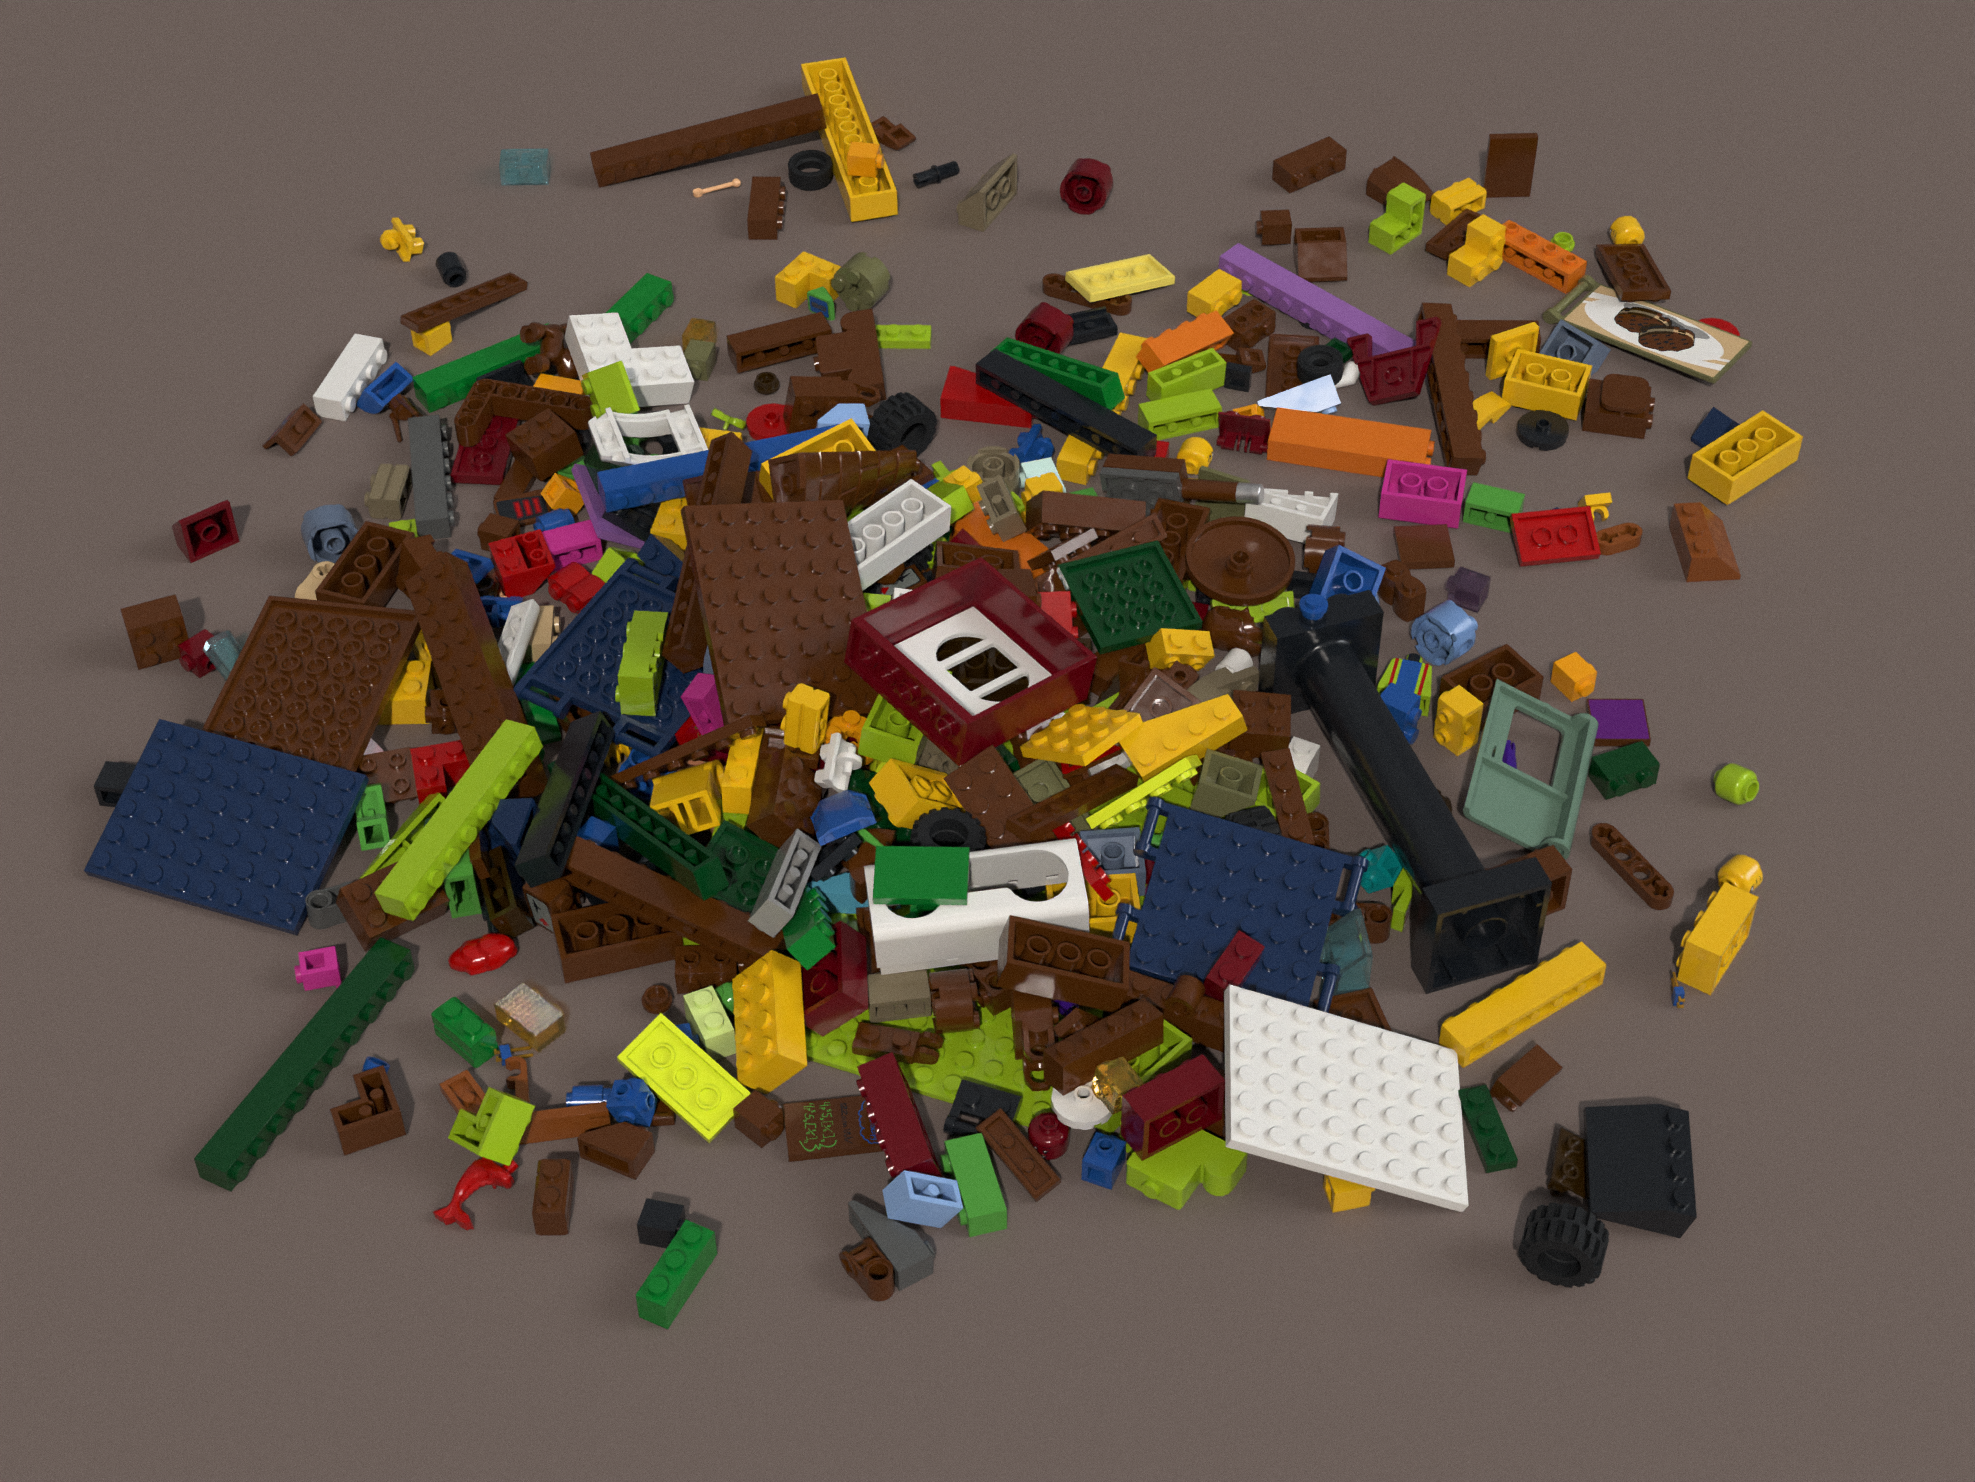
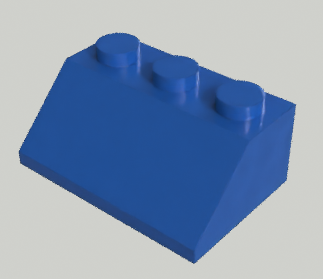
[1309,545,1386,599]

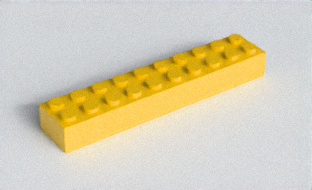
[801,57,898,222]

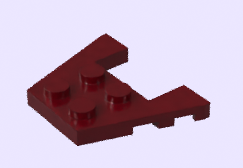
[1347,316,1442,406]

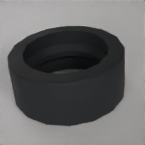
[788,150,833,191]

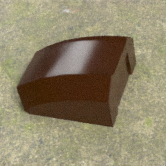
[1366,156,1434,206]

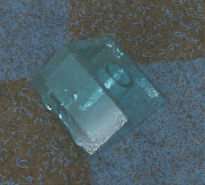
[1319,908,1373,996]

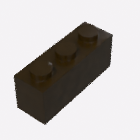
[480,845,534,939]

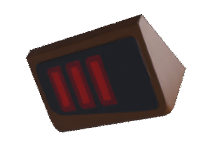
[493,489,551,527]

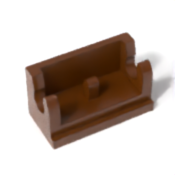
[1490,1044,1563,1112]

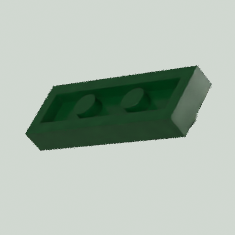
[1458,1085,1518,1173]

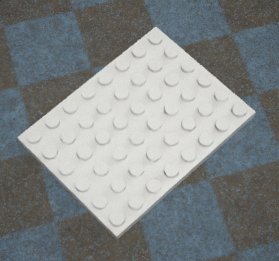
[1224,984,1469,1212]

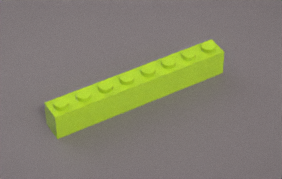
[374,719,543,921]

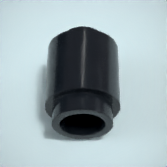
[436,252,466,288]

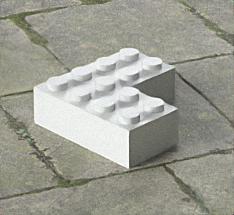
[565,313,694,407]

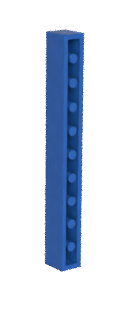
[597,424,839,513]

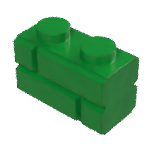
[431,997,499,1068]

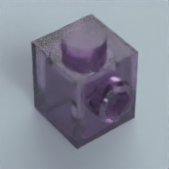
[1446,566,1491,613]

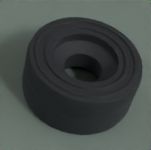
[1297,345,1343,385]

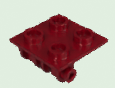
[1216,411,1271,455]

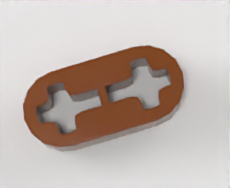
[1596,523,1643,556]

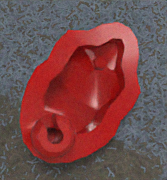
[448,933,517,975]

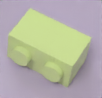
[683,986,736,1061]

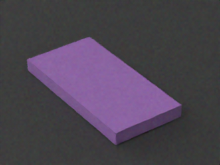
[571,463,645,549]

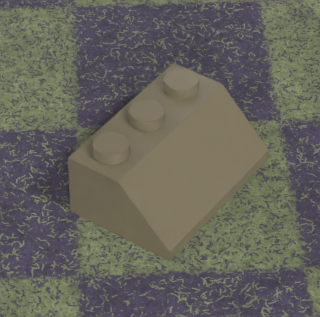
[956,153,1017,232]

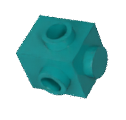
[1358,845,1403,894]

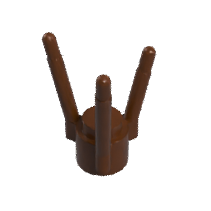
[389,394,423,442]

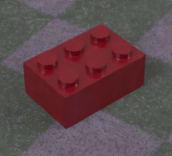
[796,920,868,1037]
[1121,1054,1225,1161]

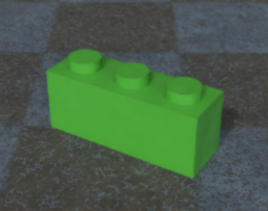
[940,1133,1007,1237]

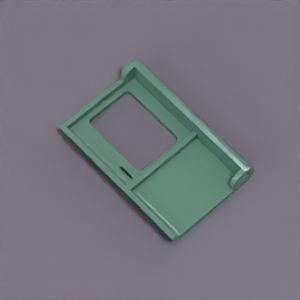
[1463,679,1598,860]

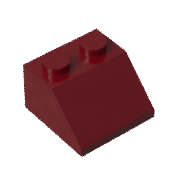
[172,499,240,563]

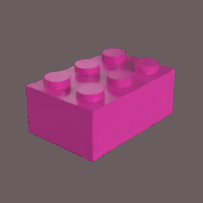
[1378,459,1467,529]

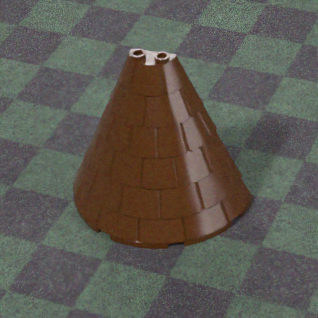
[683,450,920,519]

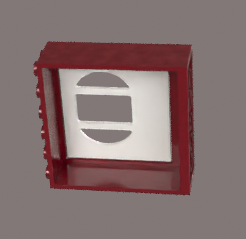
[844,557,1097,766]

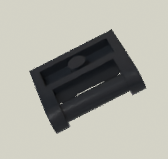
[943,1079,1023,1141]

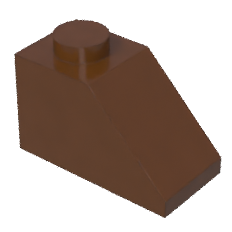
[577,1122,655,1180]

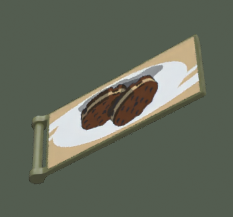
[1542,275,1752,384]

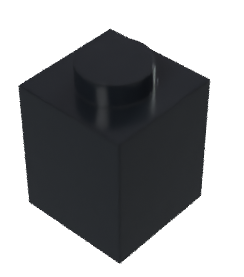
[637,1198,690,1249]

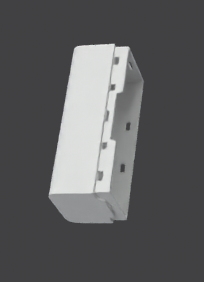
[864,838,1089,975]

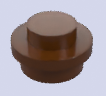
[641,985,673,1014]

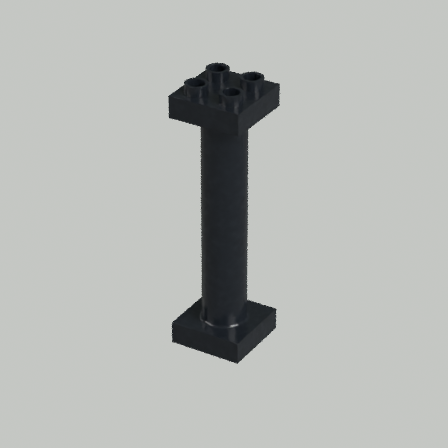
[1258,590,1552,994]

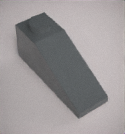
[848,1200,935,1291]

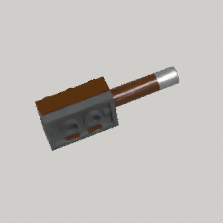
[1100,454,1264,517]

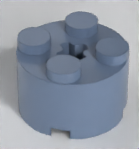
[301,504,358,564]

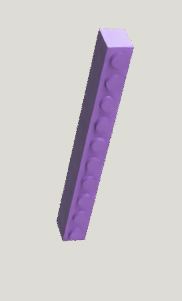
[1219,243,1427,375]

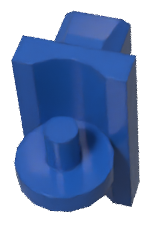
[1008,424,1054,463]
[480,595,523,628]

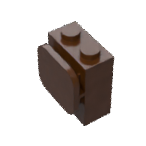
[1582,374,1655,439]

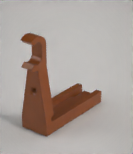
[505,1056,611,1145]

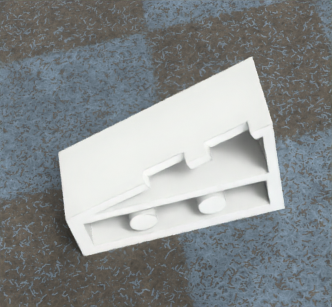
[1244,488,1338,544]

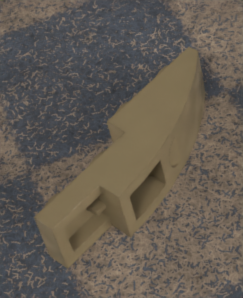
[1187,666,1260,702]

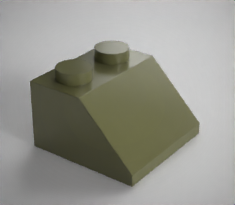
[1190,749,1263,818]

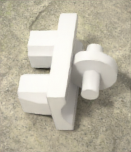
[814,733,862,793]

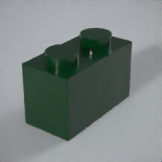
[1588,741,1660,800]

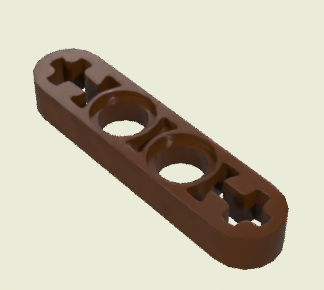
[1042,273,1132,316]
[1590,823,1674,910]

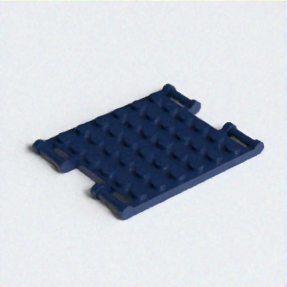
[513,557,703,758]
[1111,797,1369,1013]

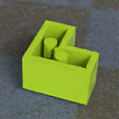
[1368,182,1426,255]
[448,1087,535,1166]

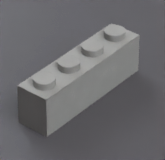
[748,829,821,938]

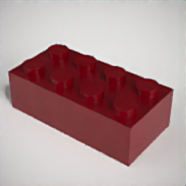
[856,1052,944,1179]

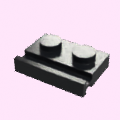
[1068,306,1118,345]

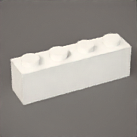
[313,334,387,421]

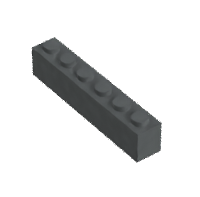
[408,414,455,539]

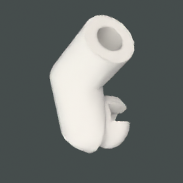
[1335,361,1360,388]

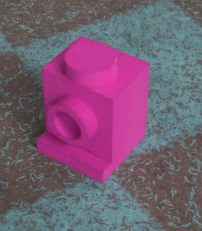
[294,946,342,991]

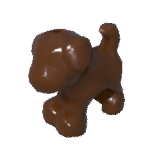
[520,322,578,379]

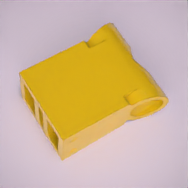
[650,760,725,835]

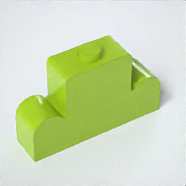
[1120,1120,1248,1210]

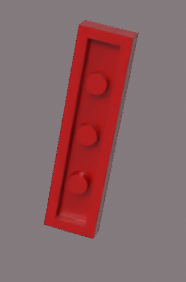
[1052,821,1115,902]

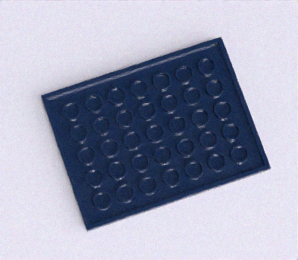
[84,719,369,936]

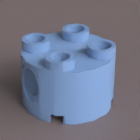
[1411,600,1478,666]

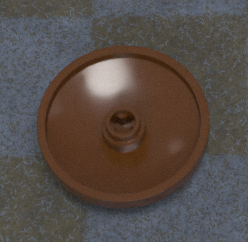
[1185,516,1295,606]

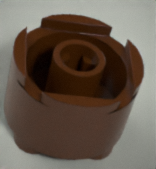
[1304,524,1346,574]
[928,969,980,1035]

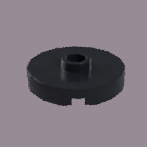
[1517,410,1569,451]

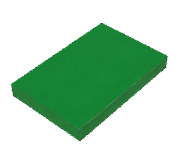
[873,846,970,905]

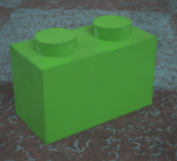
[1463,482,1525,534]

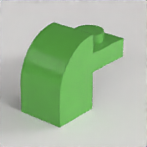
[355,783,391,851]

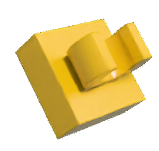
[1578,492,1612,521]

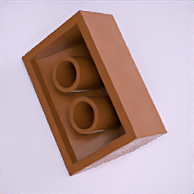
[1669,502,1741,582]

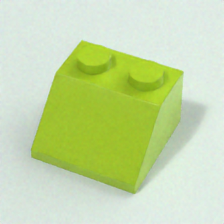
[581,360,640,419]

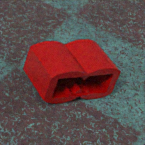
[548,562,605,614]

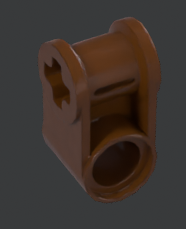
[839,1237,895,1302]

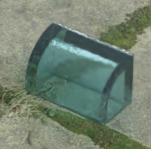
[203,630,243,681]

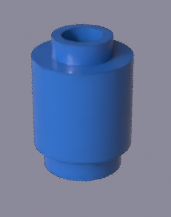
[533,508,575,532]
[566,1085,612,1113]

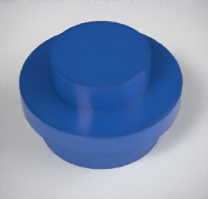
[1299,594,1328,620]

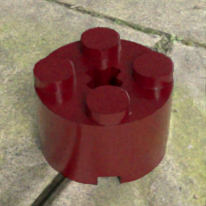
[1060,158,1113,215]
[1015,302,1074,354]

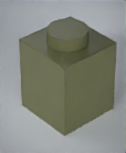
[684,339,717,381]

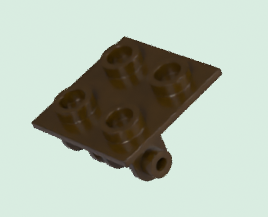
[1548,1128,1587,1200]

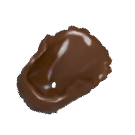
[1202,606,1263,657]

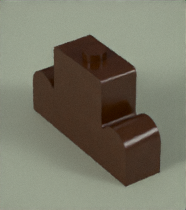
[813,309,887,401]

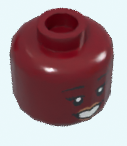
[1028,1112,1070,1160]

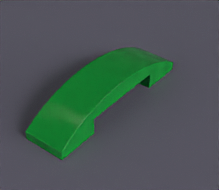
[514,661,562,745]

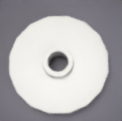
[1051,1076,1115,1130]

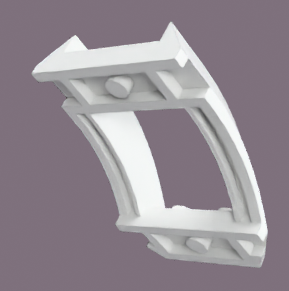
[588,404,708,467]

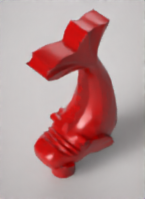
[433,1157,518,1231]

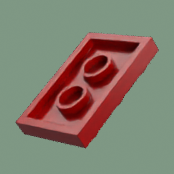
[1509,506,1601,567]

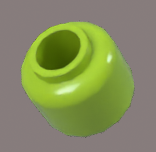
[1714,763,1759,805]

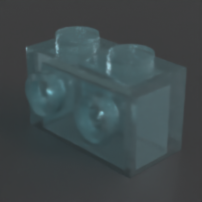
[499,149,551,186]

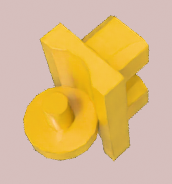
[380,217,424,262]

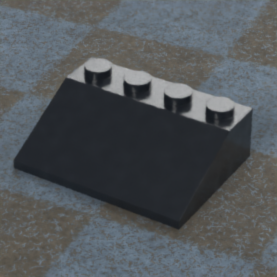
[1583,1104,1697,1238]

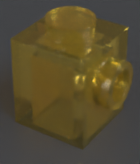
[682,318,717,354]
[1091,1056,1144,1115]

